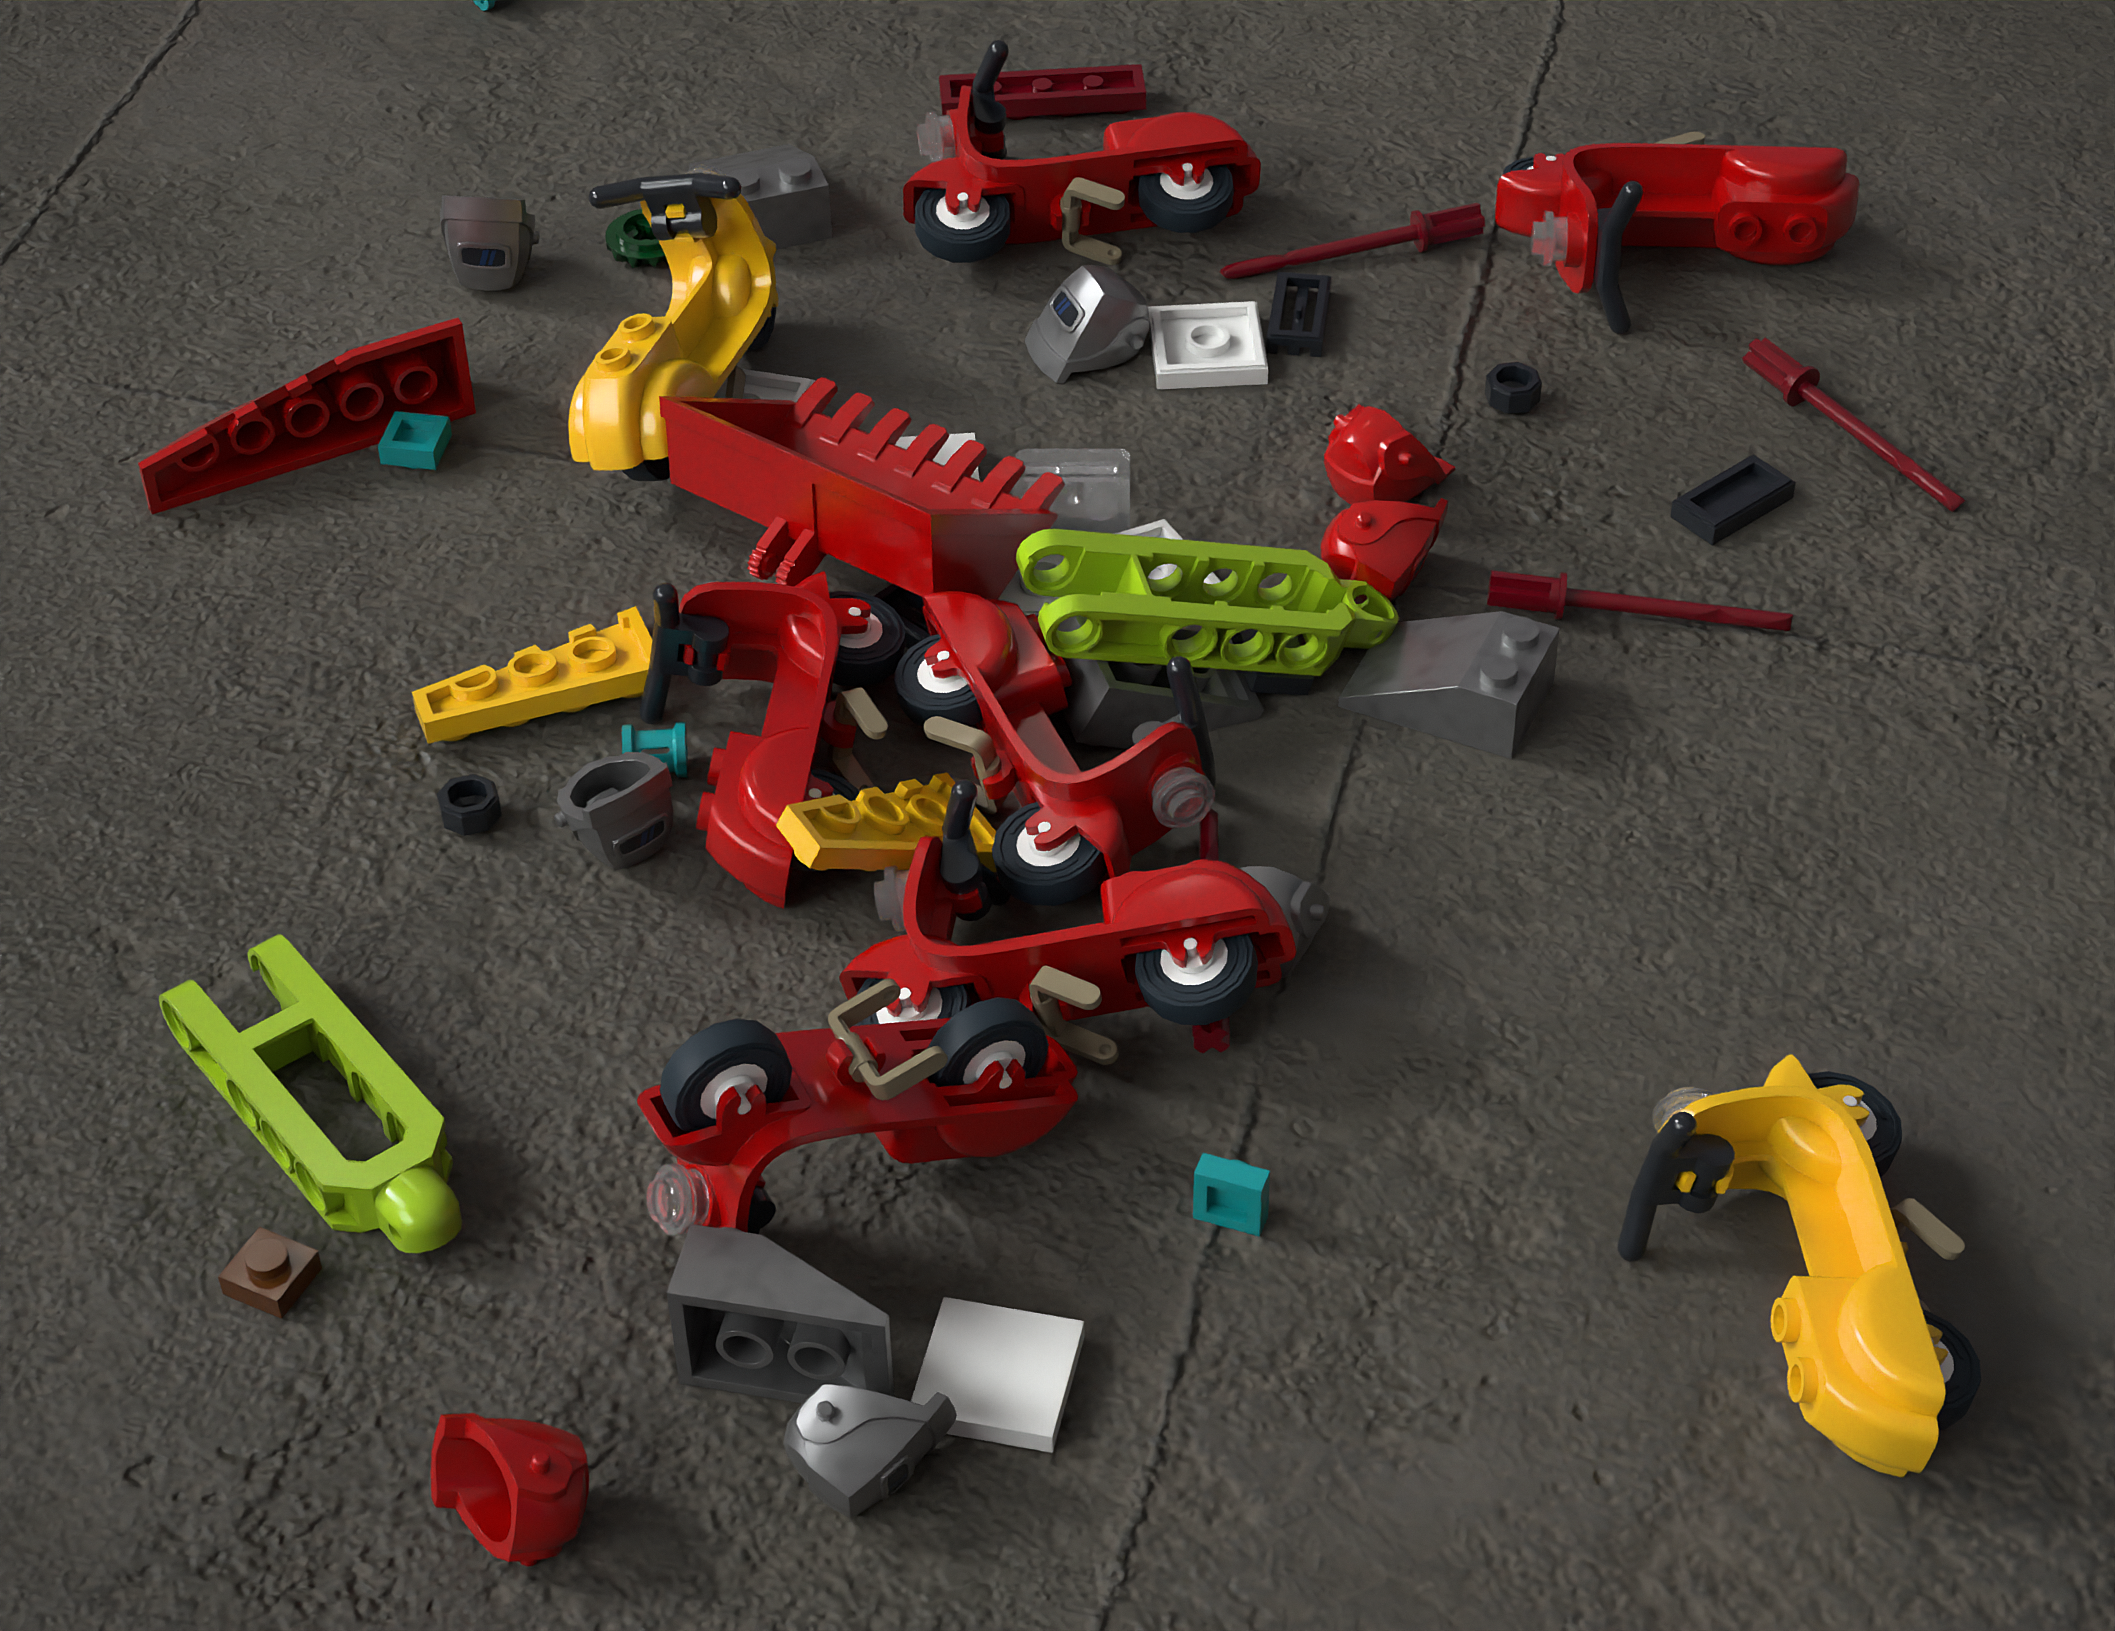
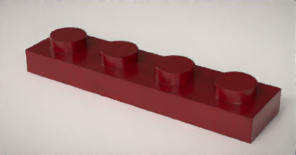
[939,64,1146,121]

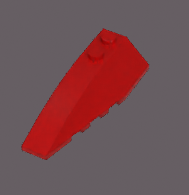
[138,317,476,515]

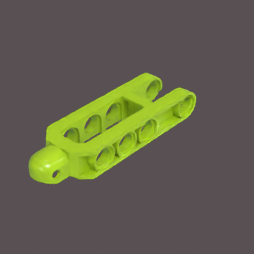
[1016,529,1399,676]
[159,934,462,1253]

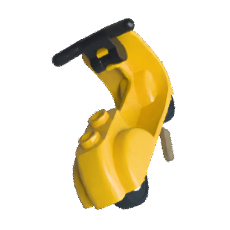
[568,164,779,481]
[1618,1054,1981,1478]

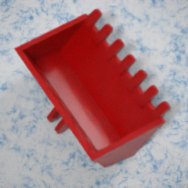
[659,378,1065,599]

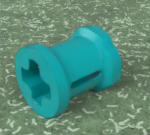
[622,722,688,779]

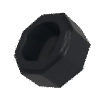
[1485,362,1542,414]
[437,774,502,836]

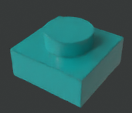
[378,411,452,470]
[1193,1153,1270,1237]

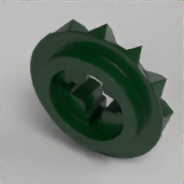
[605,209,668,269]

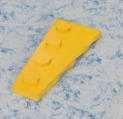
[412,606,652,744]
[776,772,997,872]

